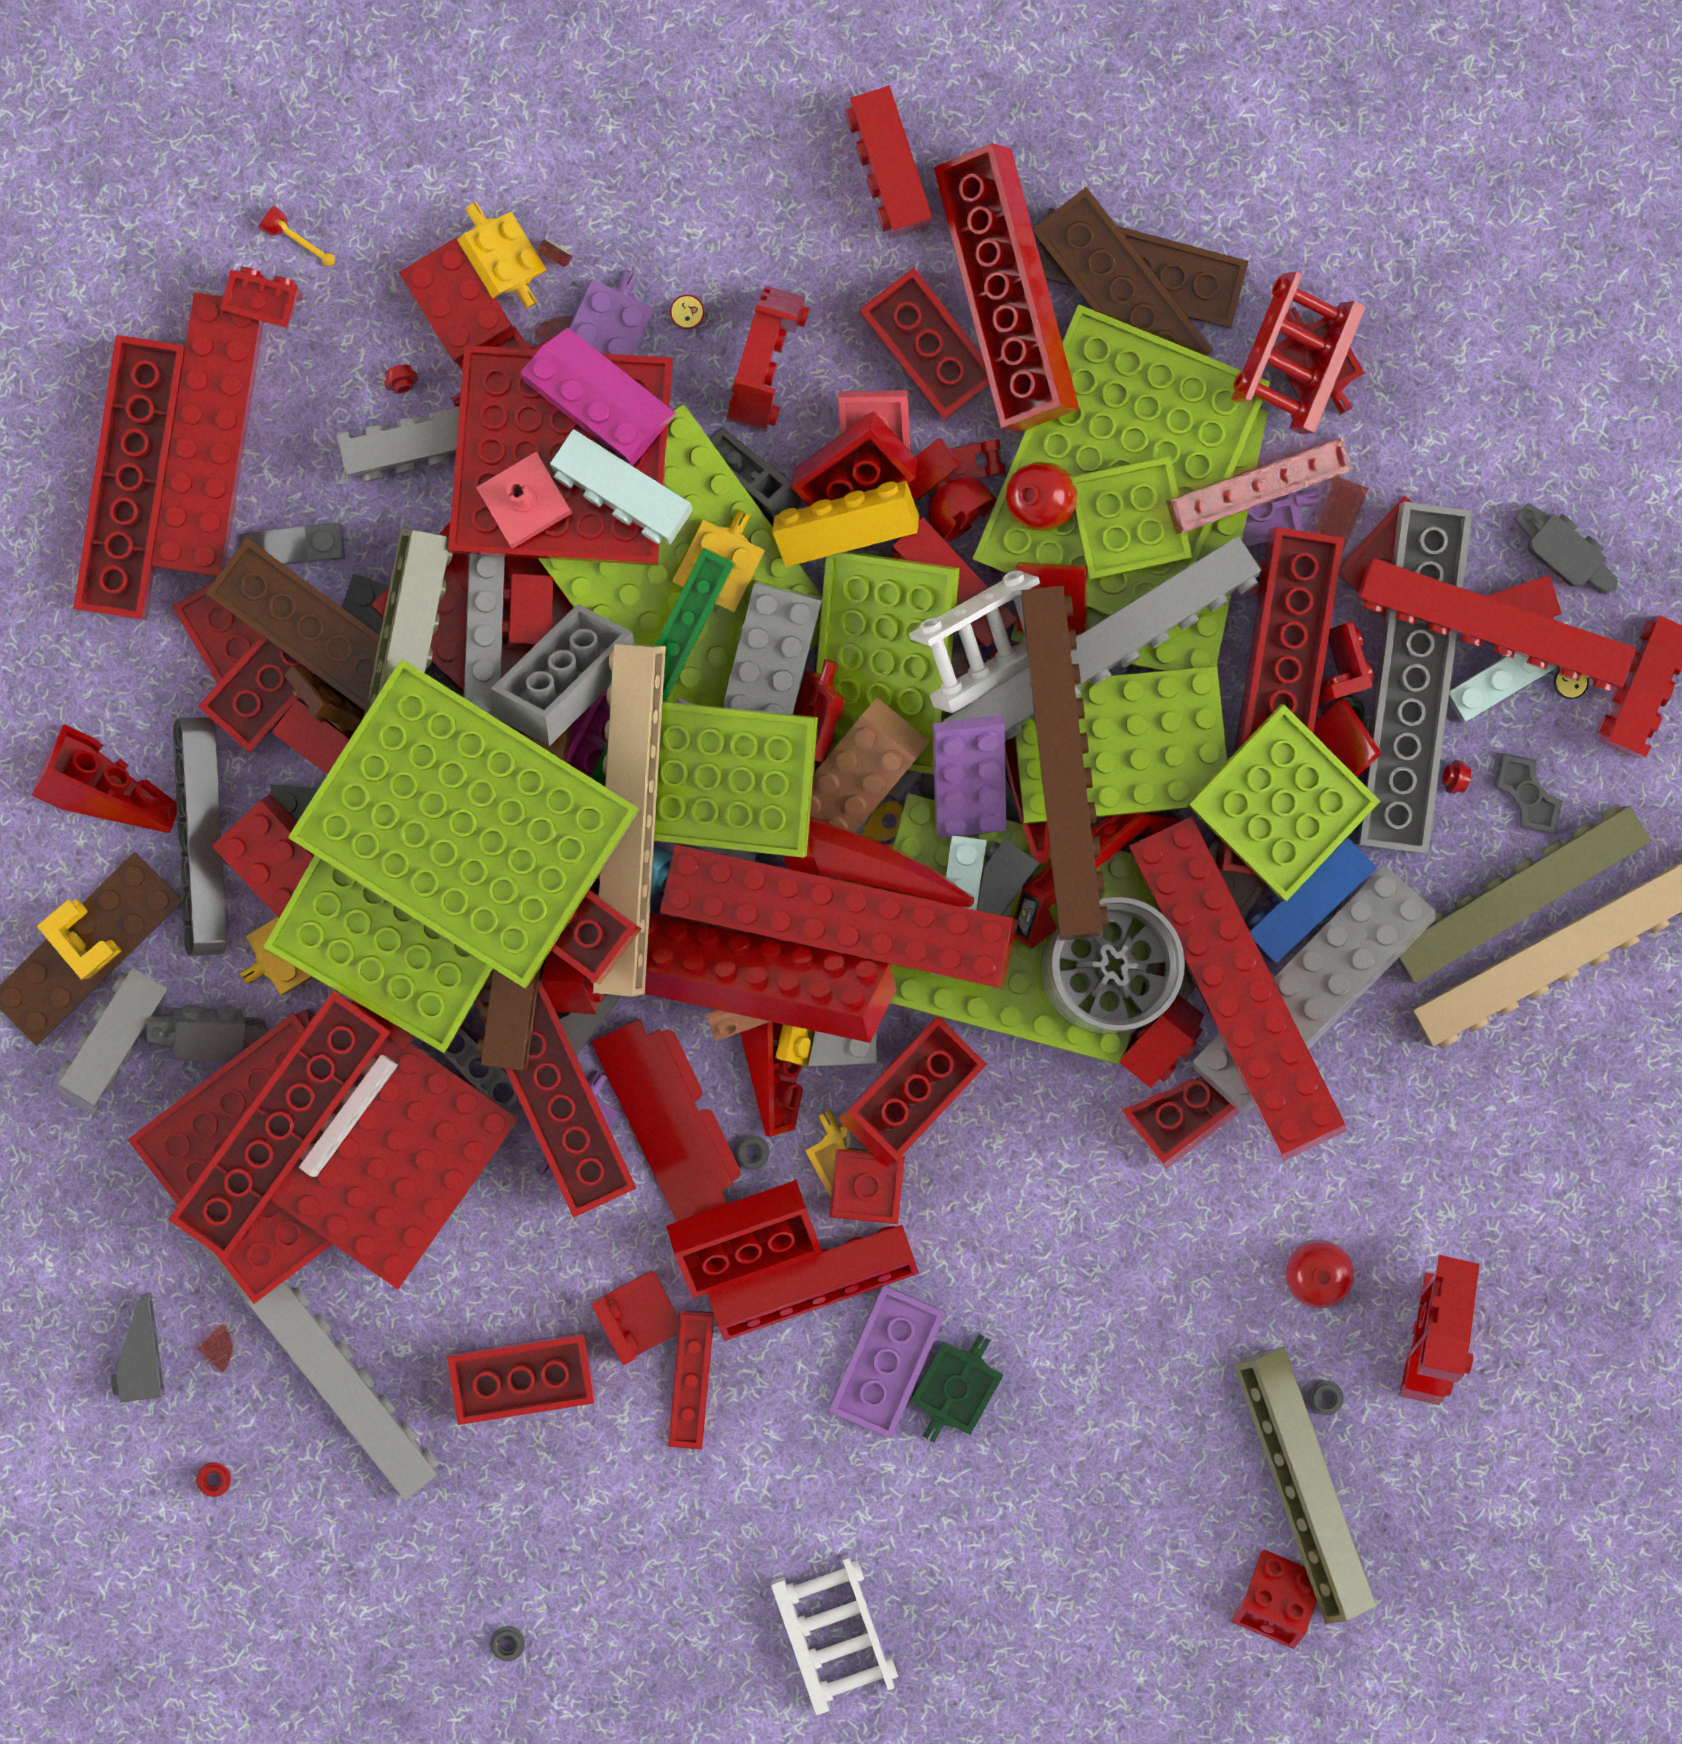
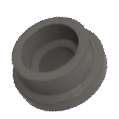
[735,1135,770,1170]
[1309,1380,1344,1415]
[490,1626,525,1661]

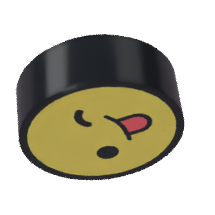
[1553,669,1589,699]

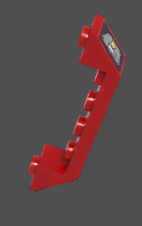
[1013,811,1182,949]

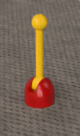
[258,205,335,267]

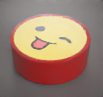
[670,295,705,330]

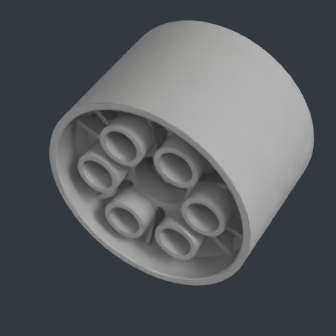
[1041,897,1185,1034]

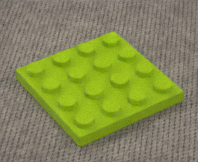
[1186,704,1380,901]

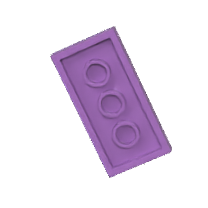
[933,715,1006,839]
[828,1285,946,1439]

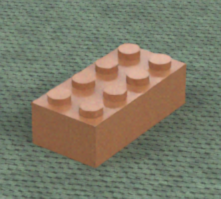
[810,697,930,832]

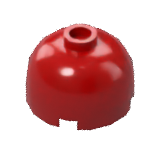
[1005,461,1077,531]
[927,477,997,542]
[1286,1240,1354,1308]

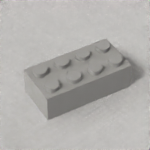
[491,604,634,746]

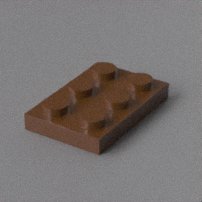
[284,665,365,732]

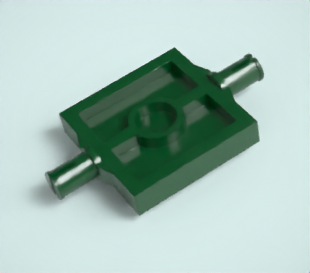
[910,1334,1003,1443]

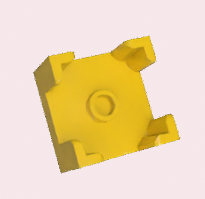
[37,899,122,980]

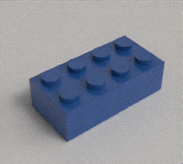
[1244,838,1376,964]

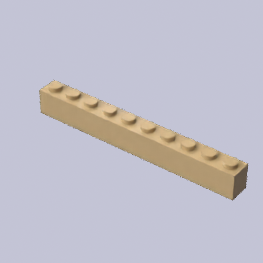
[591,643,666,997]
[1410,862,1682,1049]

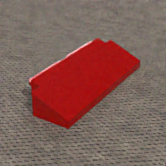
[591,1018,740,1222]

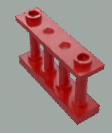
[1231,271,1366,434]

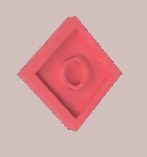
[838,390,911,451]
[476,452,572,549]

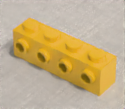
[772,481,919,567]

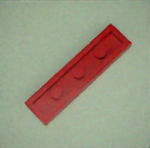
[668,1310,714,1450]

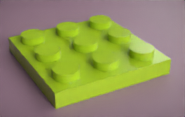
[1070,456,1192,580]

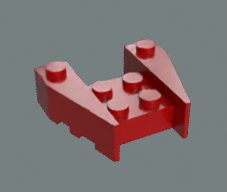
[727,286,810,432]
[1399,1255,1480,1405]

